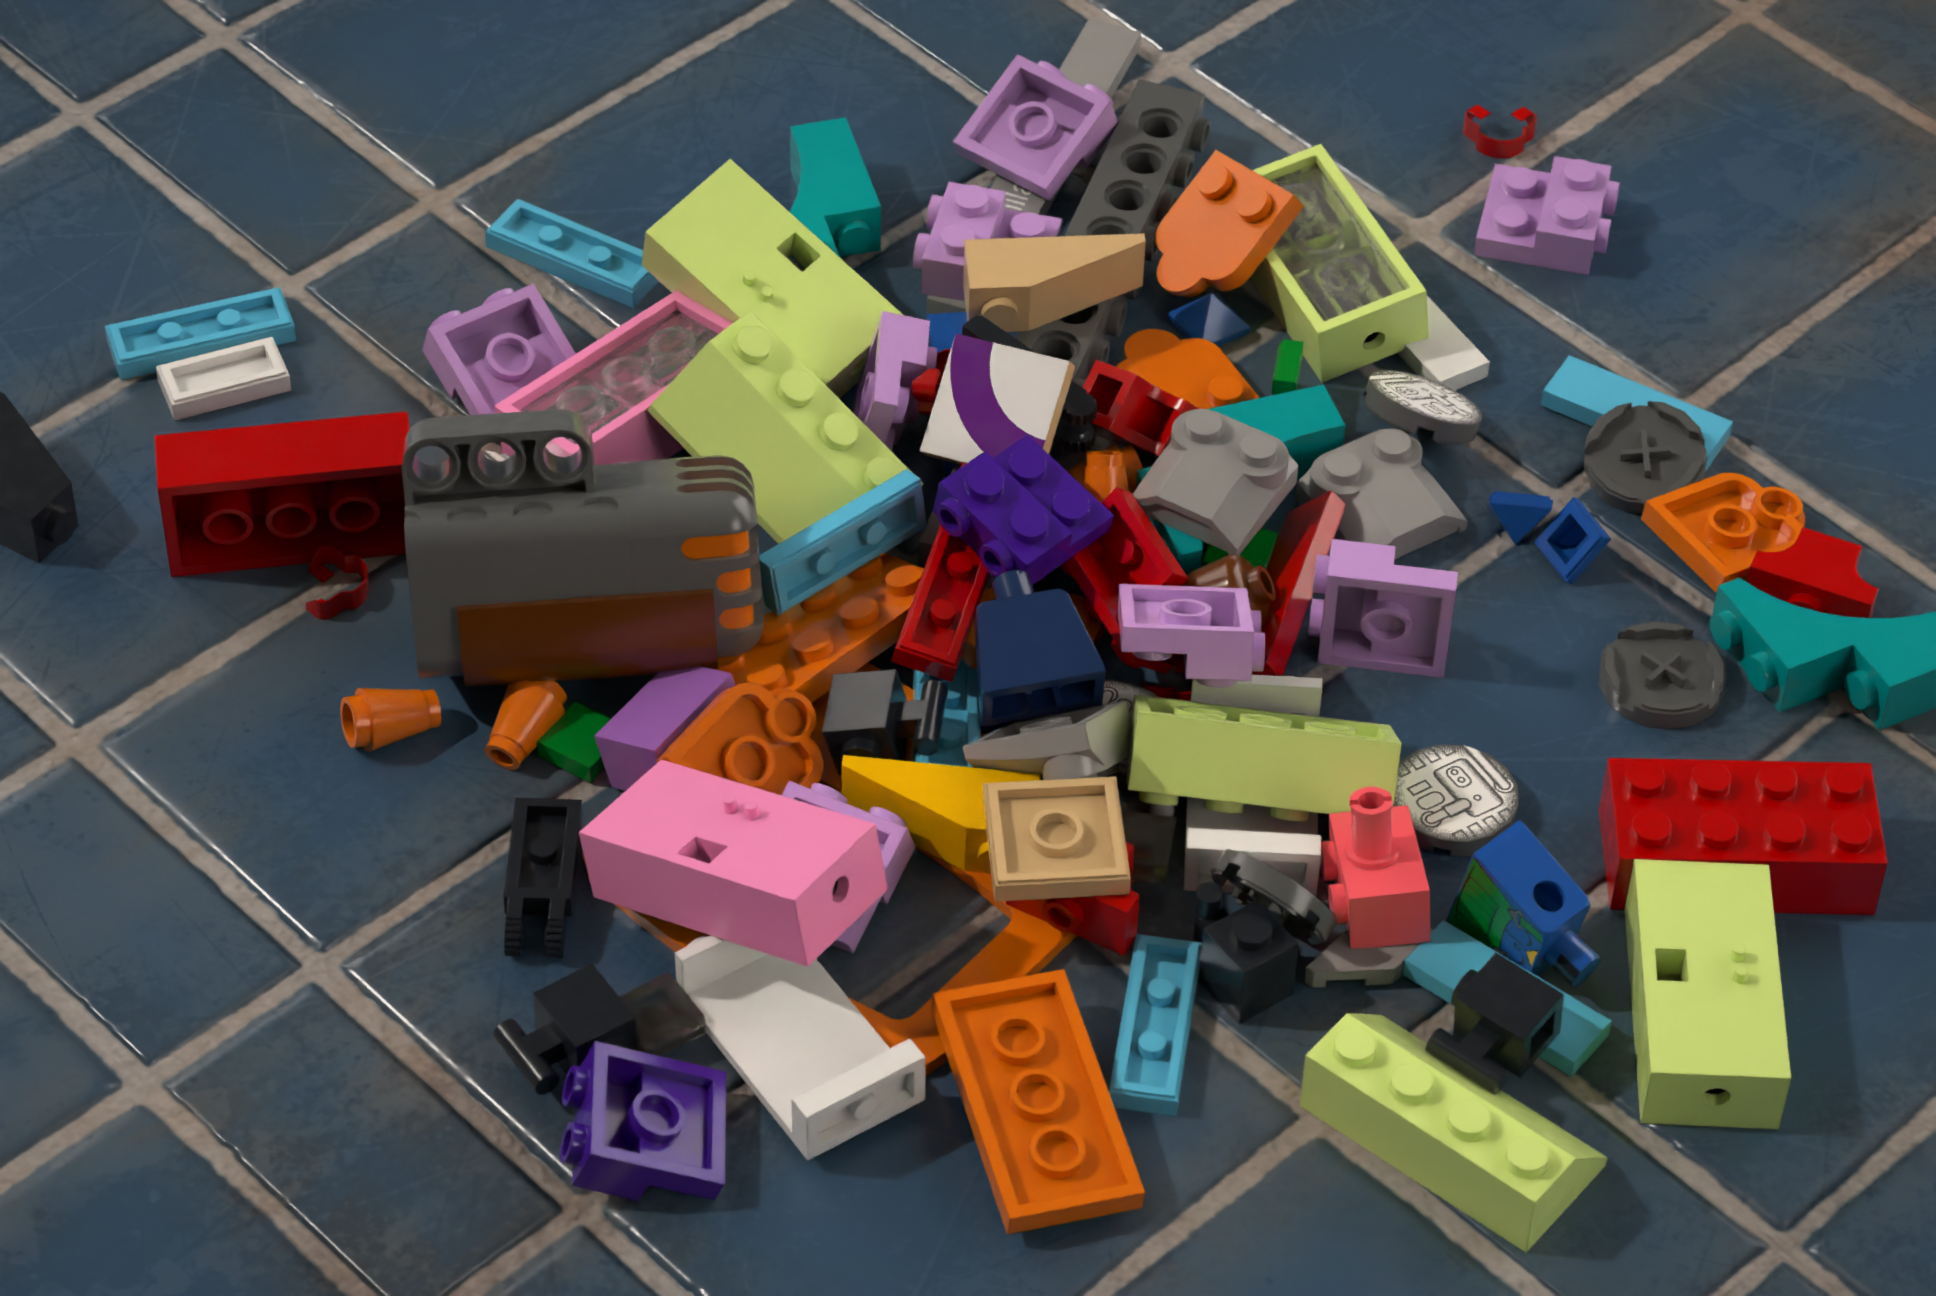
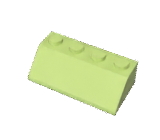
[648,310,923,544]
[1126,694,1402,821]
[1299,1013,1608,1252]

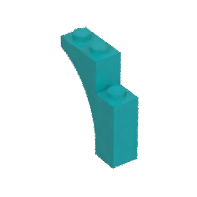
[790,117,881,257]
[1136,384,1345,586]
[1710,578,1936,730]

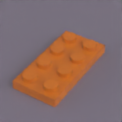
[715,553,924,703]
[931,969,1145,1235]

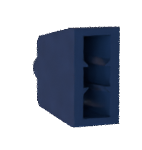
[975,570,1105,727]

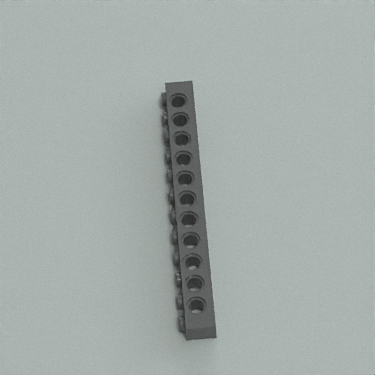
[918,79,1211,590]

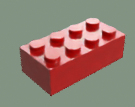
[154,411,410,577]
[1599,758,1888,915]

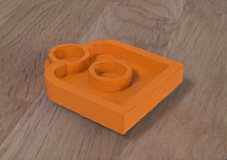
[1155,150,1304,298]
[1116,329,1260,409]
[1641,473,1805,593]
[656,683,823,795]

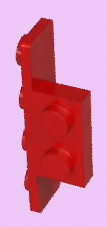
[1060,487,1189,674]

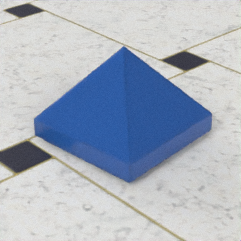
[1168,292,1250,346]
[1487,491,1553,545]
[1534,497,1611,584]

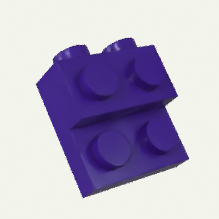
[933,434,1114,585]
[560,1041,726,1201]

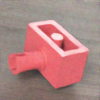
[1320,787,1431,948]

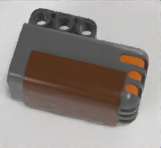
[402,409,764,687]

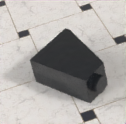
[0,392,79,563]

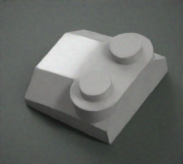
[1133,409,1298,555]
[1295,428,1468,560]
[962,700,1132,780]

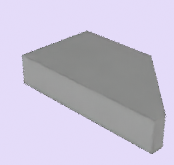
[1304,928,1433,988]

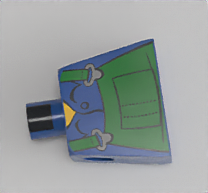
[1446,820,1601,987]

